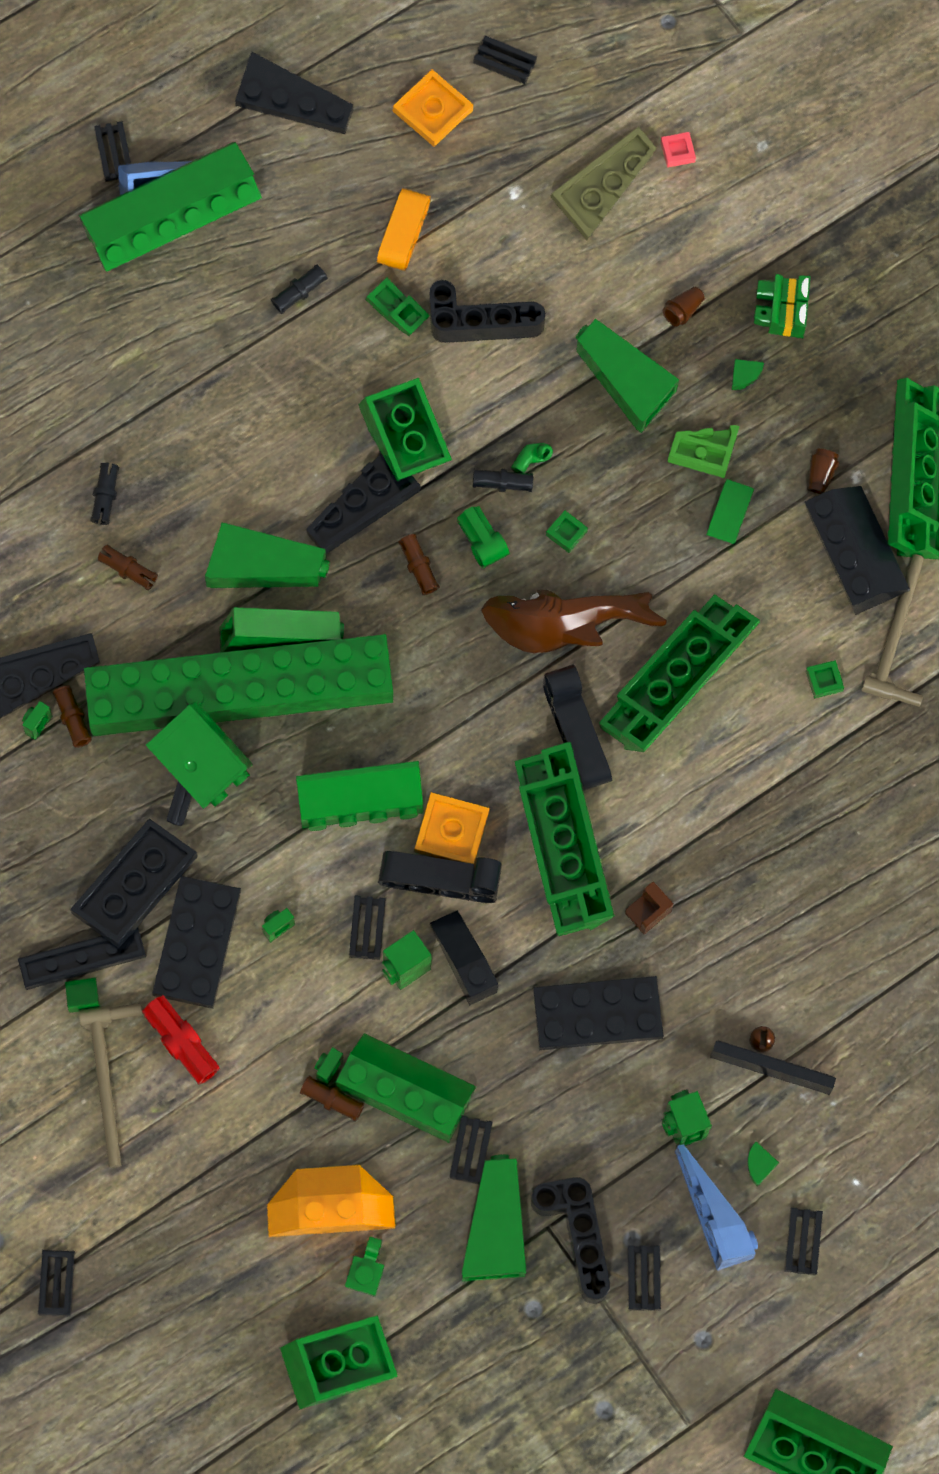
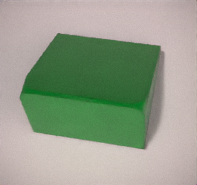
[65,977,100,1013]

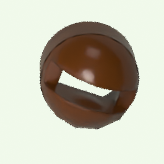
[749,1026,775,1053]

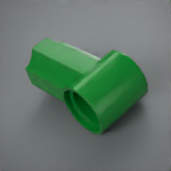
[457,506,510,568]

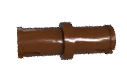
[398,534,440,596]
[98,544,158,590]
[53,685,92,748]
[300,1075,365,1122]

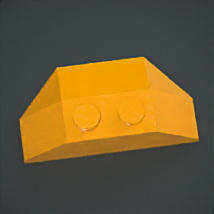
[267,1165,395,1237]

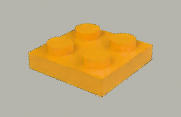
[393,69,474,147]
[414,792,490,864]

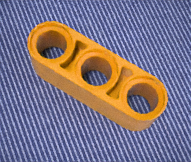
[377,188,431,271]

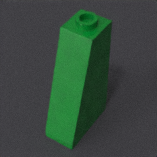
[576,318,679,433]
[205,522,330,588]
[219,607,344,653]
[461,1154,526,1282]

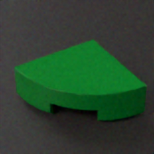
[731,359,764,390]
[747,1142,779,1187]

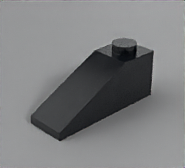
[430,910,498,1006]

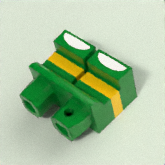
[754,274,811,339]

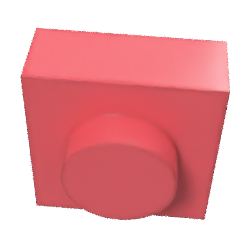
[661,132,696,168]

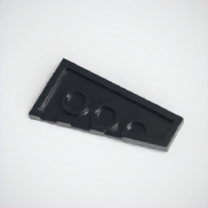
[235,51,353,134]
[306,451,421,554]
[0,633,100,719]

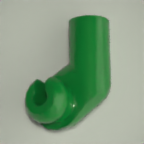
[511,443,553,473]

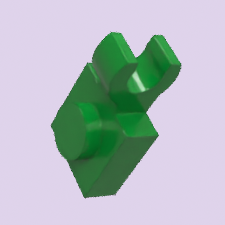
[345,1236,385,1297]

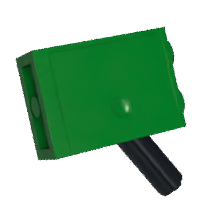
[146,701,253,826]

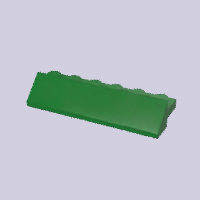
[79,141,262,272]
[888,377,939,560]
[599,594,760,752]
[514,742,615,936]

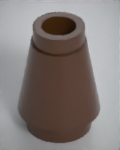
[663,286,705,326]
[808,448,840,494]

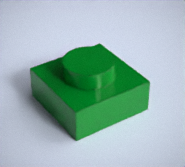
[546,510,588,553]
[806,660,844,699]
[22,701,53,740]
[262,908,295,943]
[314,1047,344,1086]

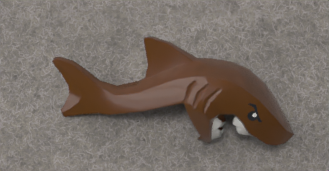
[481,590,667,653]

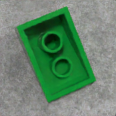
[358,378,452,481]
[280,1315,398,1410]

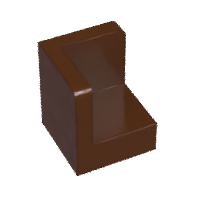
[625,881,674,935]

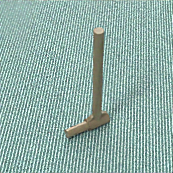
[861,554,924,707]
[79,1003,143,1168]

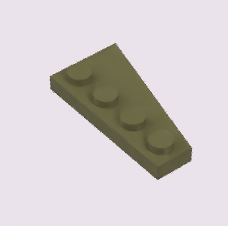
[550,127,657,240]

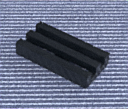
[473,35,537,84]
[94,121,131,182]
[349,895,385,960]
[449,1116,493,1185]
[784,1207,823,1276]
[627,1245,661,1311]
[38,1250,75,1317]

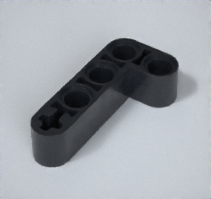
[429,280,545,343]
[543,664,612,791]
[378,851,502,903]
[531,1177,610,1304]

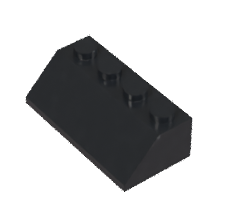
[805,486,910,615]

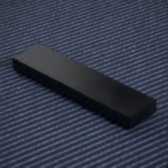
[18,927,146,990]
[710,1040,836,1095]

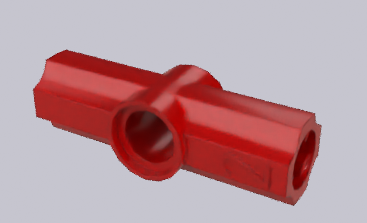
[142,995,220,1085]

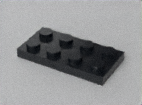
[70,818,198,948]
[152,876,241,1009]
[533,976,664,1050]

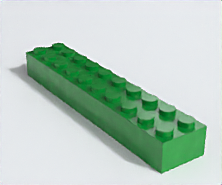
[84,634,393,737]

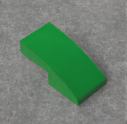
[365,278,430,336]
[706,479,755,544]

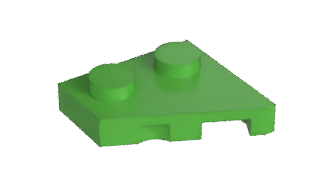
[668,425,740,478]

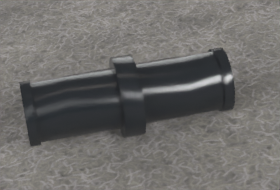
[271,265,328,314]
[90,463,119,525]
[473,469,533,492]

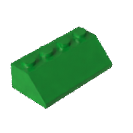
[296,761,423,831]
[336,1033,476,1143]
[744,1388,893,1474]

